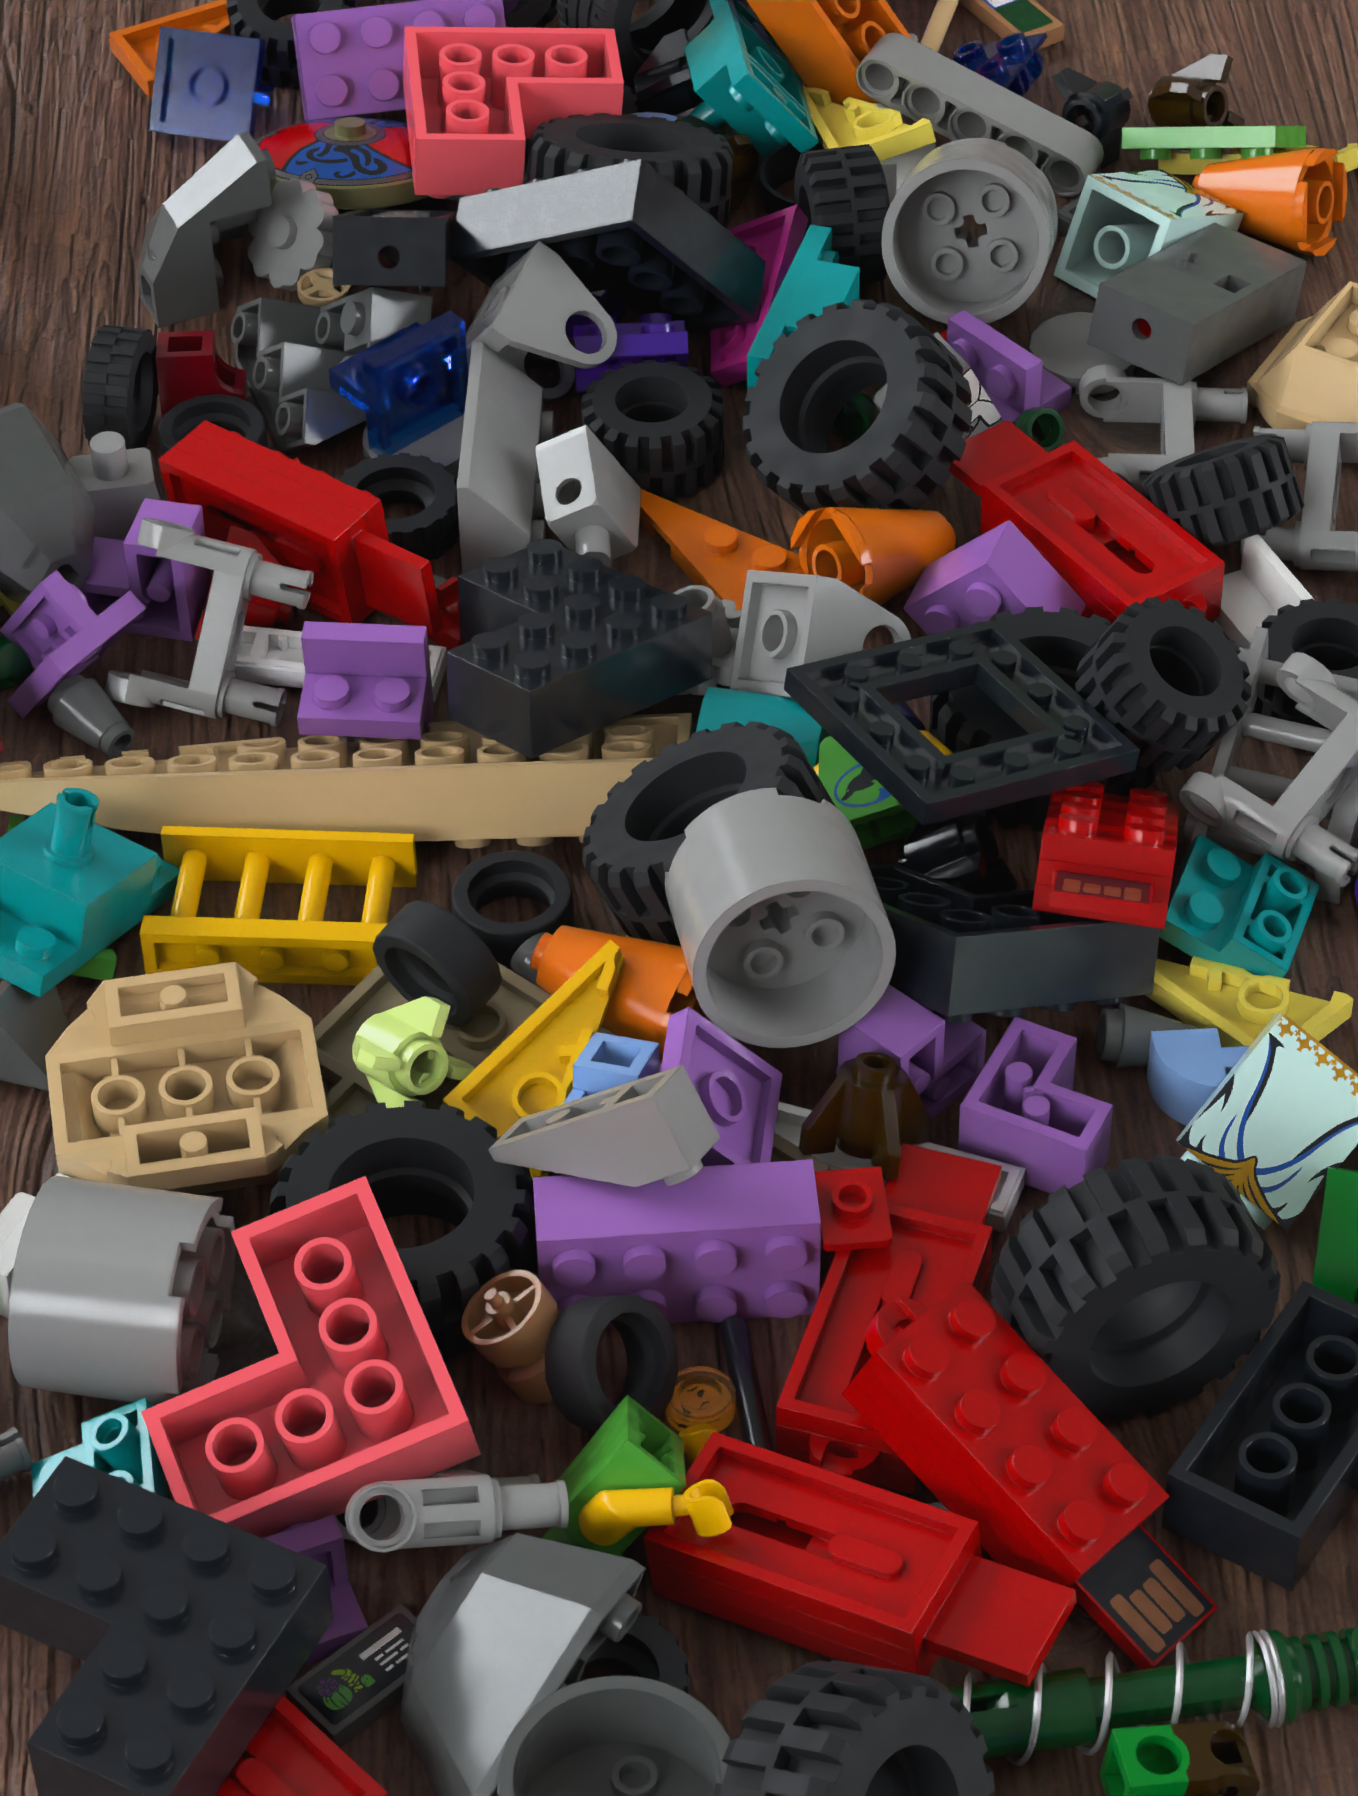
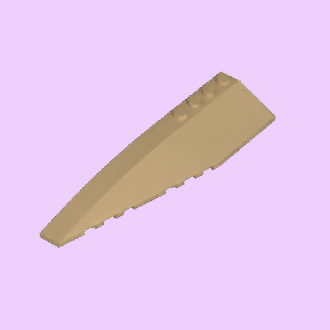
[0,713,692,849]

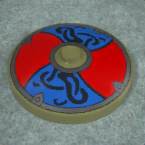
[255,117,429,210]

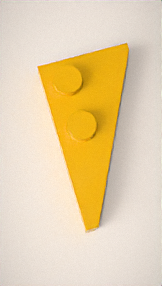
[443,939,625,1180]

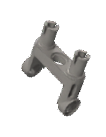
[1079,364,1248,499]
[1241,421,1358,572]
[105,518,314,727]
[1178,652,1358,887]
[335,1468,569,1553]

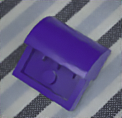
[573,313,689,393]

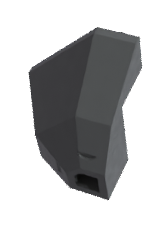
[137,131,276,328]
[231,287,432,454]
[0,402,96,604]
[400,1533,646,1796]

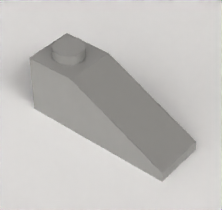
[488,1065,721,1187]

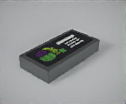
[286,1603,417,1747]

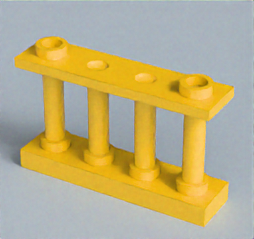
[139,826,418,986]

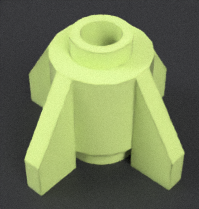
[352,996,476,1108]

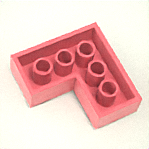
[403,26,624,199]
[141,1176,481,1538]

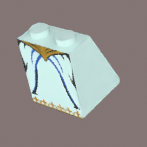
[1053,169,1244,298]
[1176,1013,1358,1230]

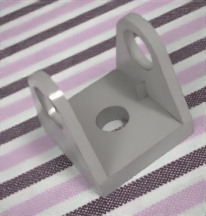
[448,241,617,403]
[730,570,911,698]

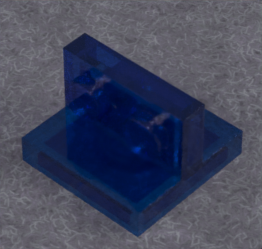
[148,26,275,142]
[329,310,468,455]

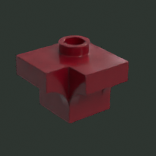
[155,330,248,418]

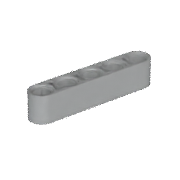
[856,33,1104,197]

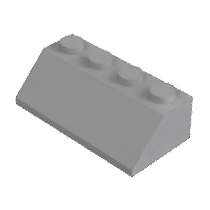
[457,342,555,574]

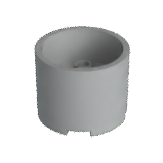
[881,138,1058,324]
[665,788,896,1048]
[8,1176,236,1406]

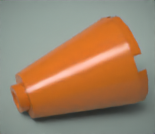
[1192,147,1348,256]
[790,507,956,606]
[530,925,707,1063]

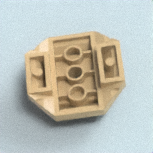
[1247,281,1358,429]
[45,962,329,1194]

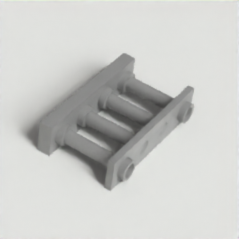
[1182,626,1358,904]

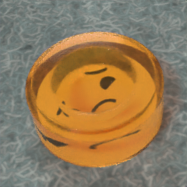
[665,1366,736,1433]

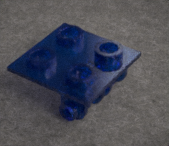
[951,32,1048,97]

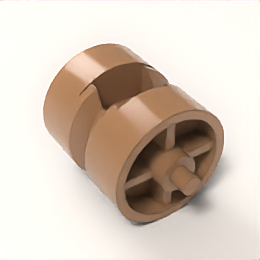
[461,1270,562,1404]

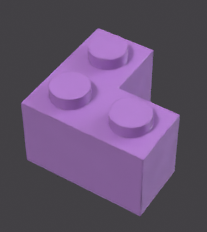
[80,498,211,642]
[903,520,1086,635]
[837,984,986,1120]
[958,1017,1113,1194]

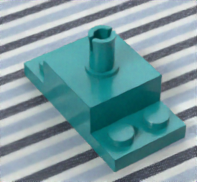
[684,0,819,158]
[747,224,860,443]
[0,788,180,998]

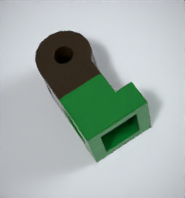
[1099,1721,1260,1796]

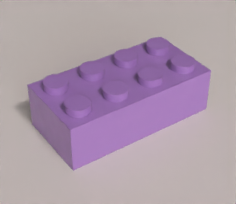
[291,0,506,121]
[533,1159,821,1328]

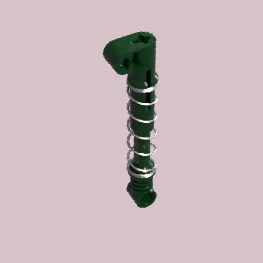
[742,1623,1358,1766]

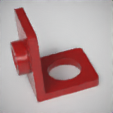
[814,1166,893,1252]

